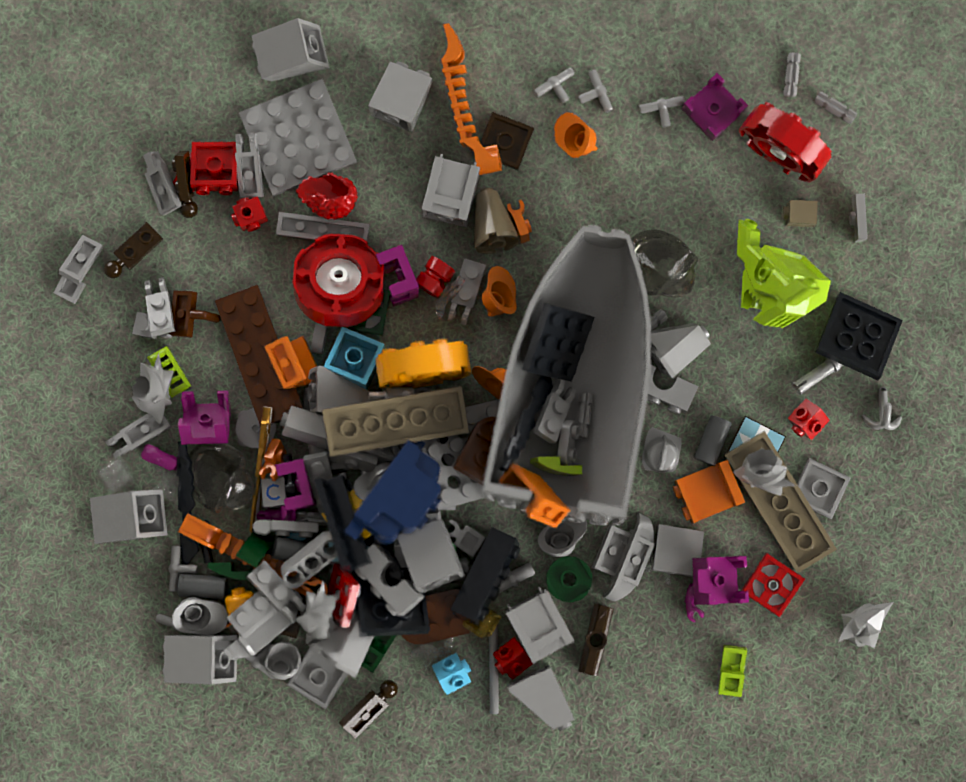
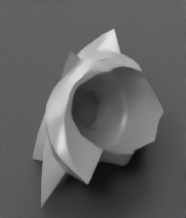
[132,352,174,424]
[733,448,797,496]
[295,581,338,644]
[838,602,894,648]

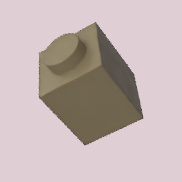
[782,200,818,227]

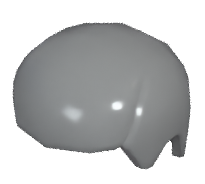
[264,642,301,680]

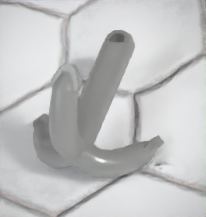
[862,387,902,431]

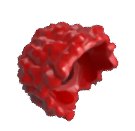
[296,172,358,220]

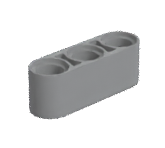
[281,531,337,588]

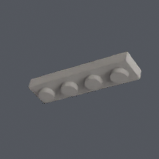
[276,212,370,242]

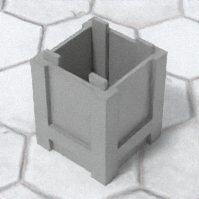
[422,154,480,228]
[505,587,574,663]

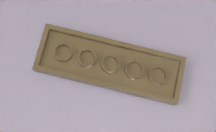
[322,386,469,456]
[724,431,837,573]

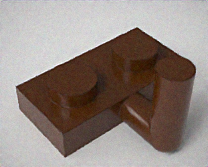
[168,290,220,338]

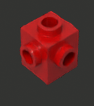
[231,196,268,232]
[787,399,830,440]
[493,637,534,680]

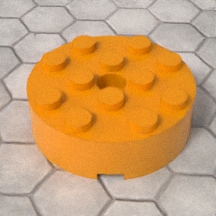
[375,339,472,389]

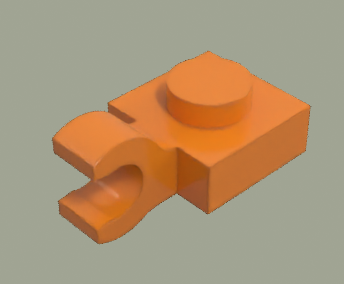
[507,200,532,244]
[259,438,287,482]

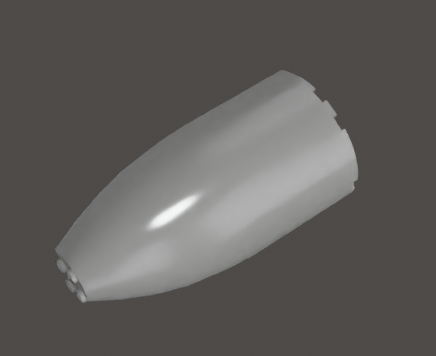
[483,225,651,525]

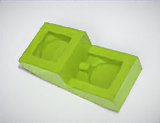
[530,456,583,476]
[718,645,747,697]

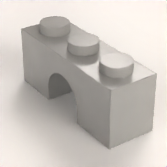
[647,365,699,415]
[355,544,424,616]

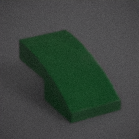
[236,532,274,568]
[208,562,252,580]
[361,635,397,673]

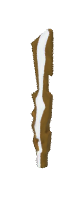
[250,406,272,533]

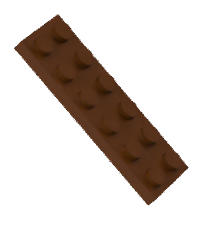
[215,284,304,427]

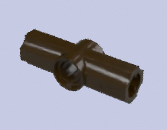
[578,603,614,677]

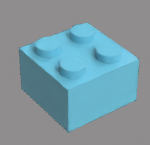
[323,327,385,390]

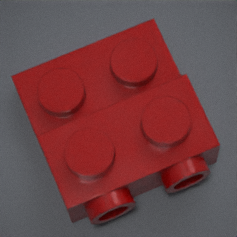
[190,142,238,195]

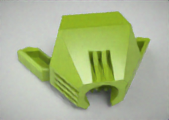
[737,218,831,328]

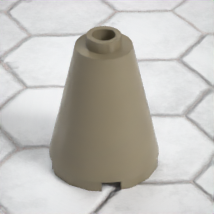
[474,188,519,254]

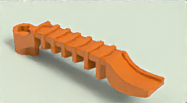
[441,23,502,175]
[178,513,328,596]

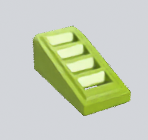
[147,346,192,398]

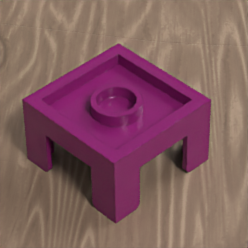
[681,73,749,141]
[376,245,419,307]
[178,390,231,445]
[276,459,317,511]
[692,556,749,605]

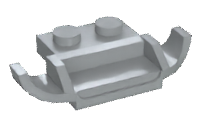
[592,512,655,602]
[224,591,303,660]

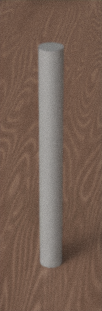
[489,620,499,714]

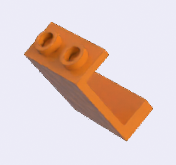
[264,336,317,389]
[673,460,745,523]
[498,463,570,528]

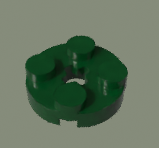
[546,556,592,602]

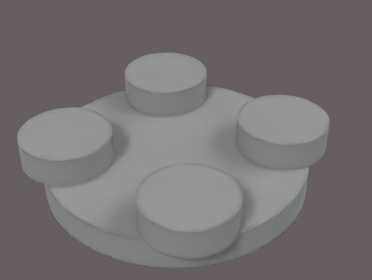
[236,408,276,448]

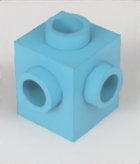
[431,653,471,695]

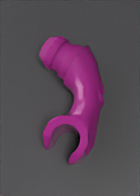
[141,444,177,471]
[256,506,296,521]
[684,583,704,622]

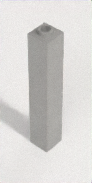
[280,406,400,465]

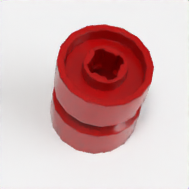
[416,256,456,299]

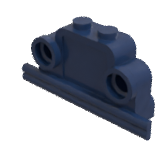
[344,440,442,544]

